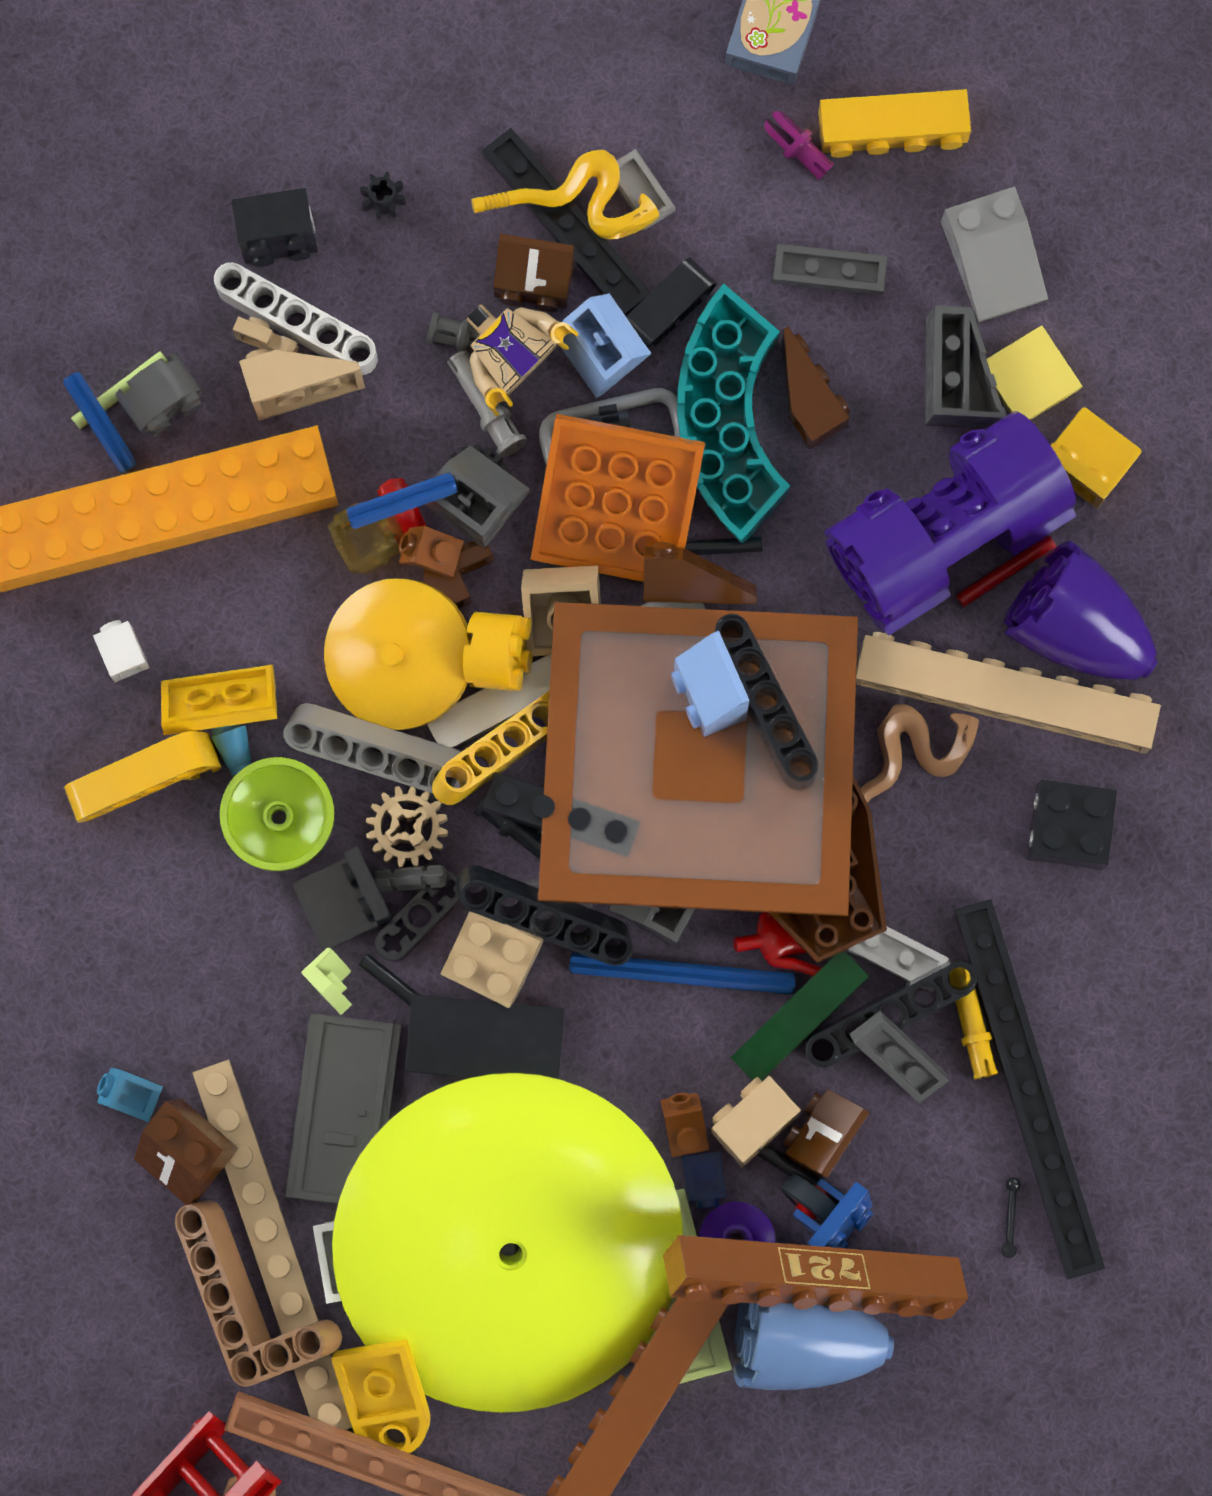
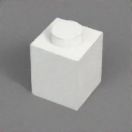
[93,620,149,683]

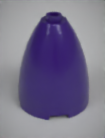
[1003,541,1158,680]

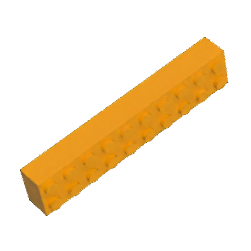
[0,425,339,593]

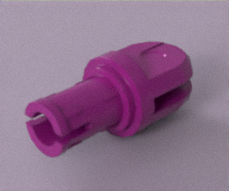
[764,111,835,181]

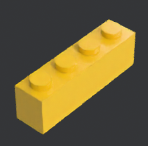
[818,89,971,158]

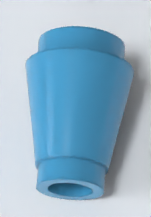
[210,724,251,776]

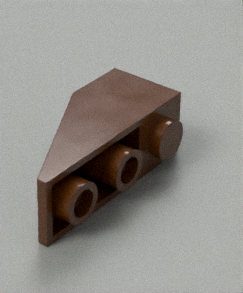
[782,326,850,449]

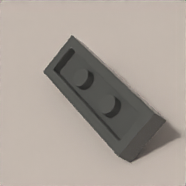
[773,244,887,295]
[850,1011,949,1104]

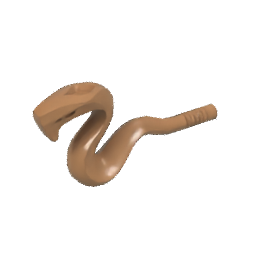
[860,704,979,803]

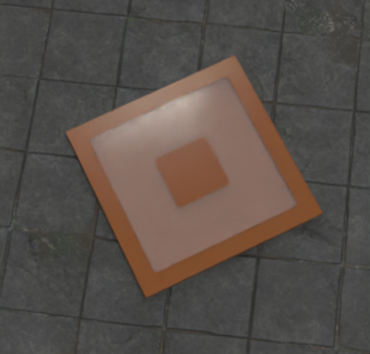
[538,602,858,916]

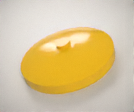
[324,579,472,730]

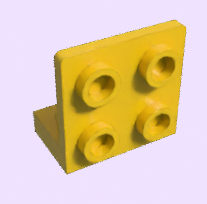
[1051,407,1142,509]

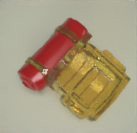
[327,478,430,575]

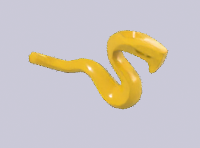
[471,150,659,240]

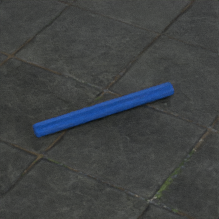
[569,952,796,994]

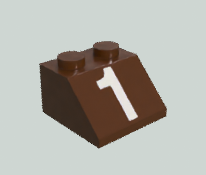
[493,233,574,312]
[782,1089,870,1180]
[134,1099,238,1205]

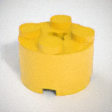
[463,612,533,691]

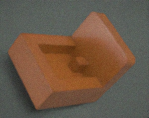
[399,526,464,577]
[660,1093,709,1158]

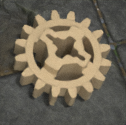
[366,786,448,868]

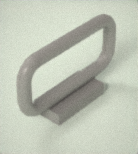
[539,388,680,465]

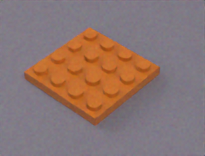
[530,414,705,582]

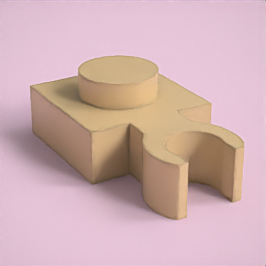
[233,316,299,353]

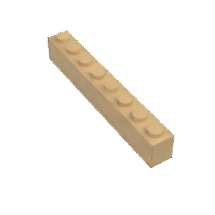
[856,632,1161,754]

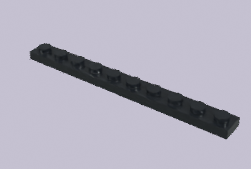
[954,899,1105,1279]

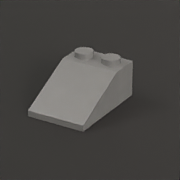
[941,186,1048,323]

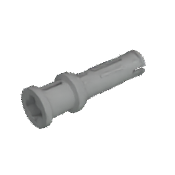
[447,350,527,458]

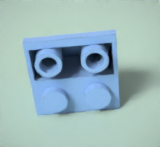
[562,293,651,398]

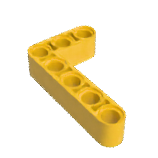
[432,690,550,805]

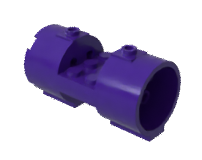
[823,411,1076,636]

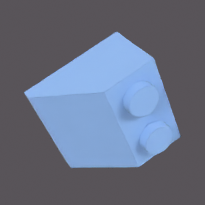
[670,631,749,737]

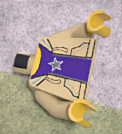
[466,304,578,416]

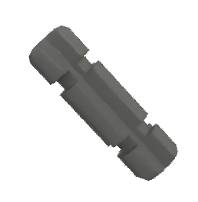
[374,865,448,892]

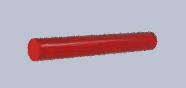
[955,535,1056,608]

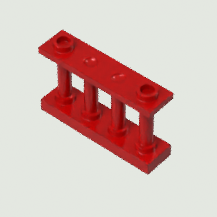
[131,1411,282,1496]

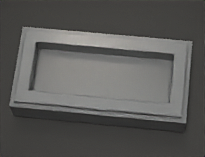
[616,149,676,230]

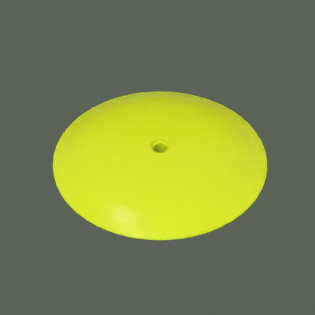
[332,1073,683,1413]

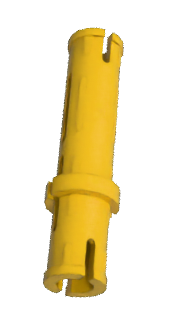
[948,967,998,1080]

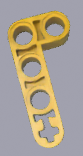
[64,731,222,823]

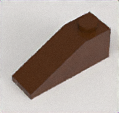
[643,542,757,604]

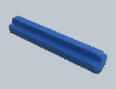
[63,372,137,473]
[347,473,457,529]

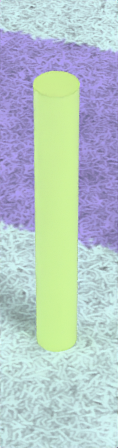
[71,351,169,429]

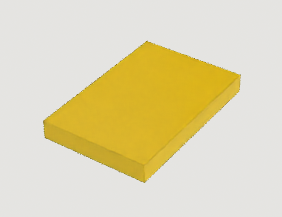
[161,665,277,735]

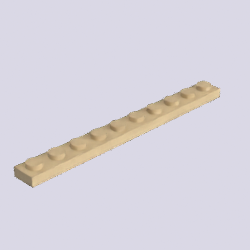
[192,1059,352,1430]

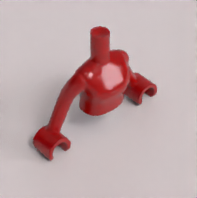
[733,912,822,976]

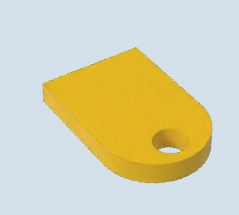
[331,1340,430,1453]

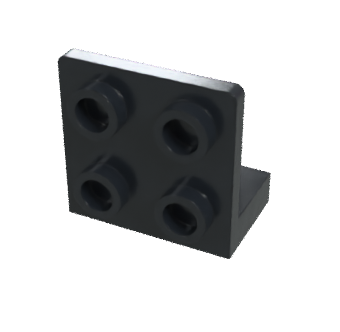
[292,846,392,951]

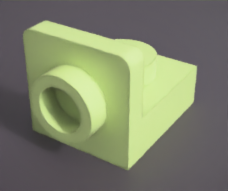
[301,948,352,1015]

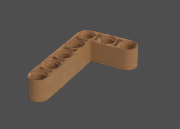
[175,1200,342,1387]

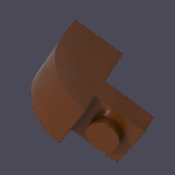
[423,541,494,609]

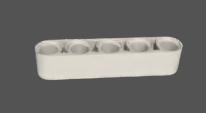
[214,262,378,375]

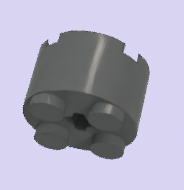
[115,353,203,438]

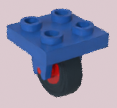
[781,1174,873,1249]

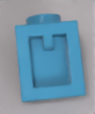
[97,1067,163,1123]

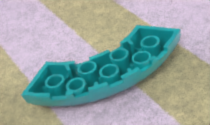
[677,283,790,543]

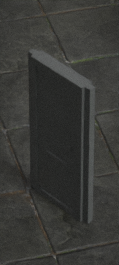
[285,1014,402,1204]

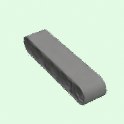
[283,703,461,793]

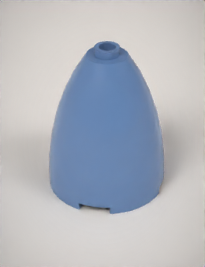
[733,1302,894,1390]

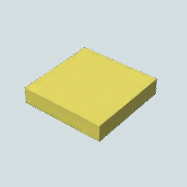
[987,325,1082,420]

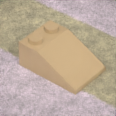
[239,349,365,421]

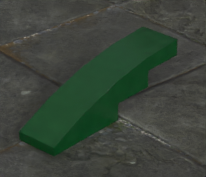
[730,951,869,1081]

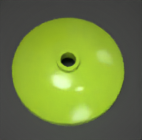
[220,757,335,871]

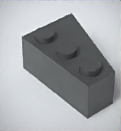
[925,305,1007,429]

